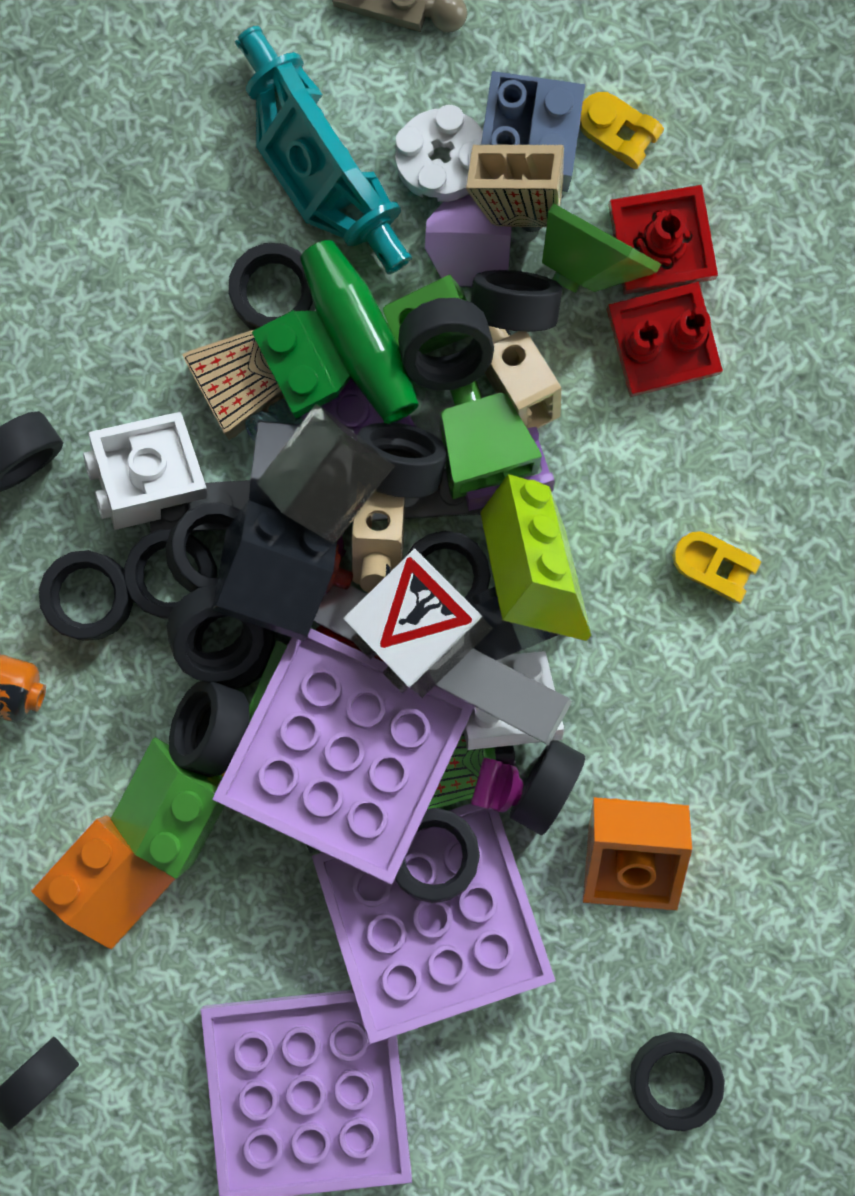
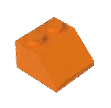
[583,797,692,911]
[31,815,175,950]

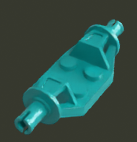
[235,26,412,275]

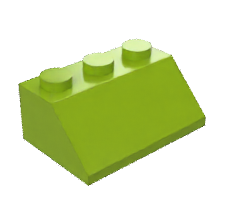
[480,474,592,641]

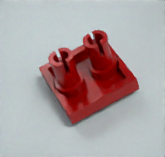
[606,281,723,397]

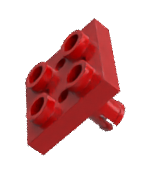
[608,185,718,295]

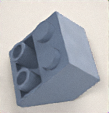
[481,71,585,192]

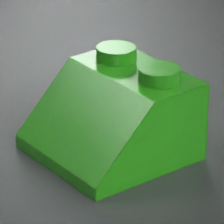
[111,737,225,879]

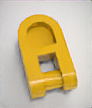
[579,92,664,169]
[672,531,761,604]

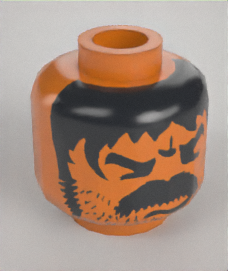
[0,655,46,723]

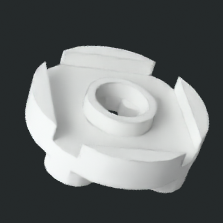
[395,105,483,202]

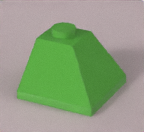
[542,203,661,293]

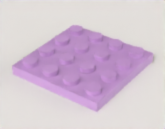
[212,629,475,885]
[312,803,556,1044]
[201,989,412,1196]

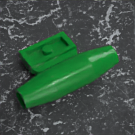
[252,240,419,423]

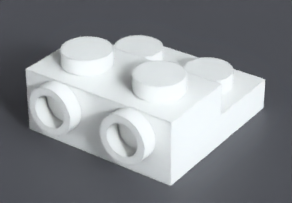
[83,412,207,530]

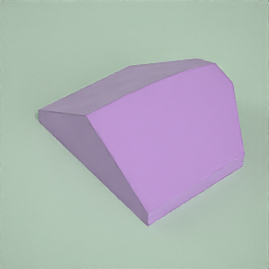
[425,195,511,288]

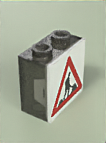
[343,548,493,698]

